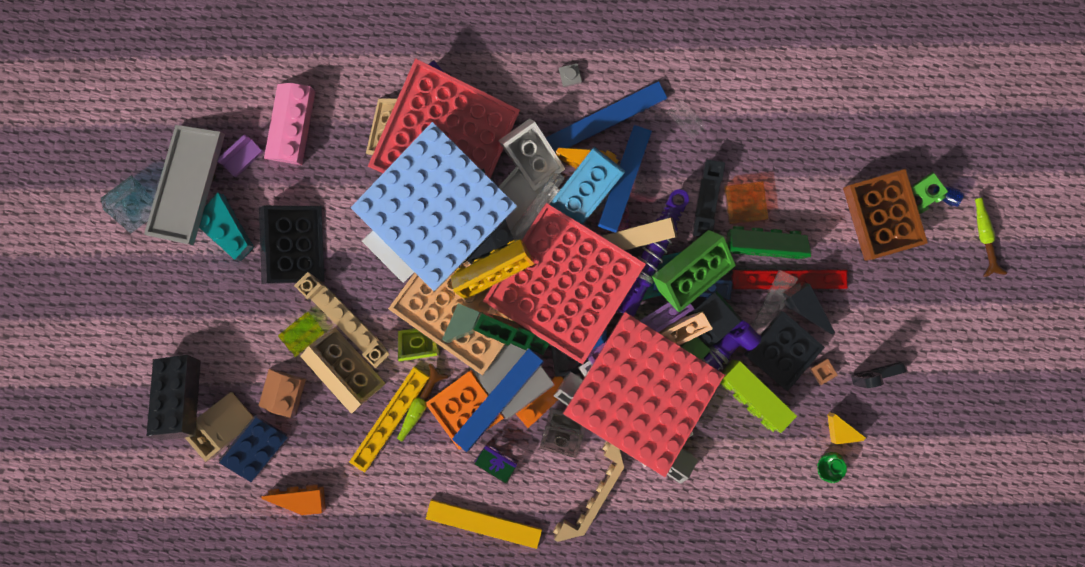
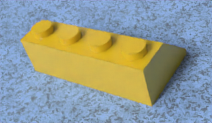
[451,239,534,300]

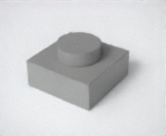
[559,64,582,87]

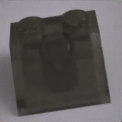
[539,408,585,458]

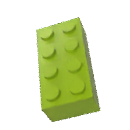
[720,359,797,433]

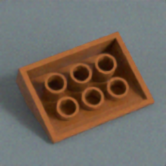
[843,169,928,261]

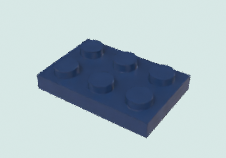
[219,415,288,482]

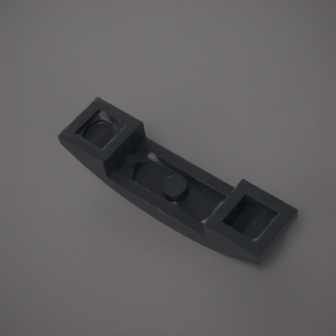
[693,159,725,237]

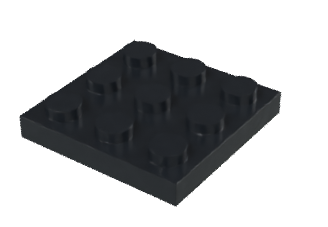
[744,311,825,392]

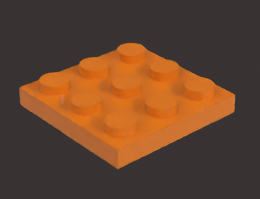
[426,370,505,450]

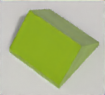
[398,328,440,361]

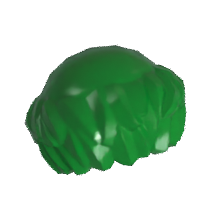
[817,452,847,483]

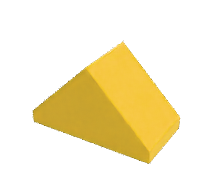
[827,412,866,444]

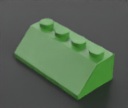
[652,230,736,312]

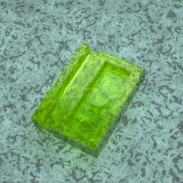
[278,311,326,357]

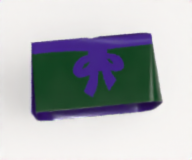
[473,444,517,484]

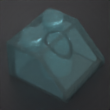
[100,175,154,233]

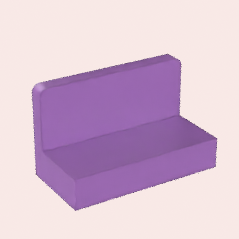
[217,135,263,177]

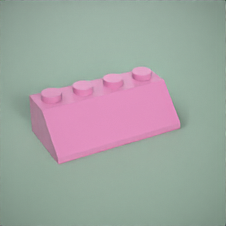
[264,83,316,165]

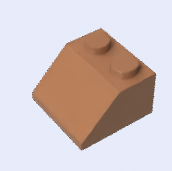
[259,369,306,418]

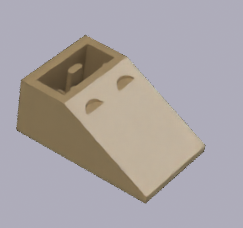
[185,392,253,462]

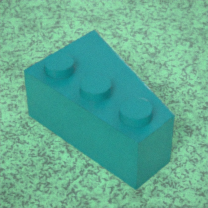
[199,193,254,261]

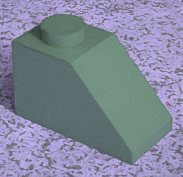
[442,303,481,343]

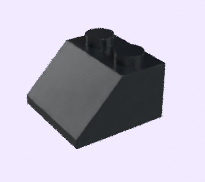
[685,291,743,348]

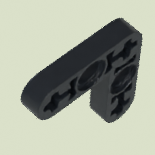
[851,361,908,388]

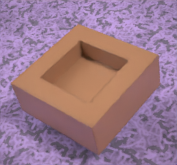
[810,358,838,385]

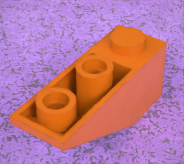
[262,484,326,515]

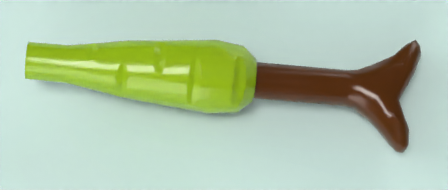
[975,197,1008,277]
[397,364,449,442]

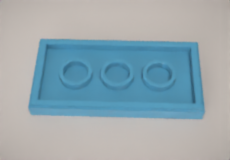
[549,147,625,225]

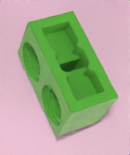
[911,171,948,214]

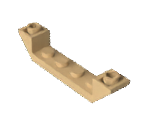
[294,272,390,368]
[553,441,624,542]

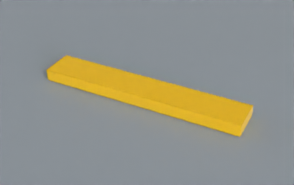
[349,366,430,473]
[426,499,542,549]

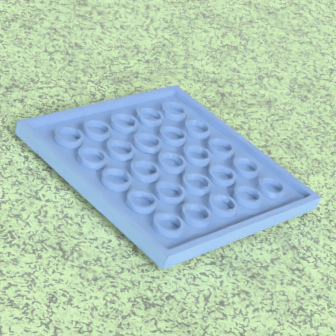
[351,122,518,291]

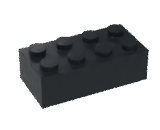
[146,355,201,440]

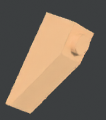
[658,311,713,346]

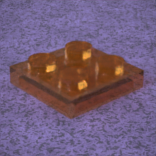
[724,181,768,224]

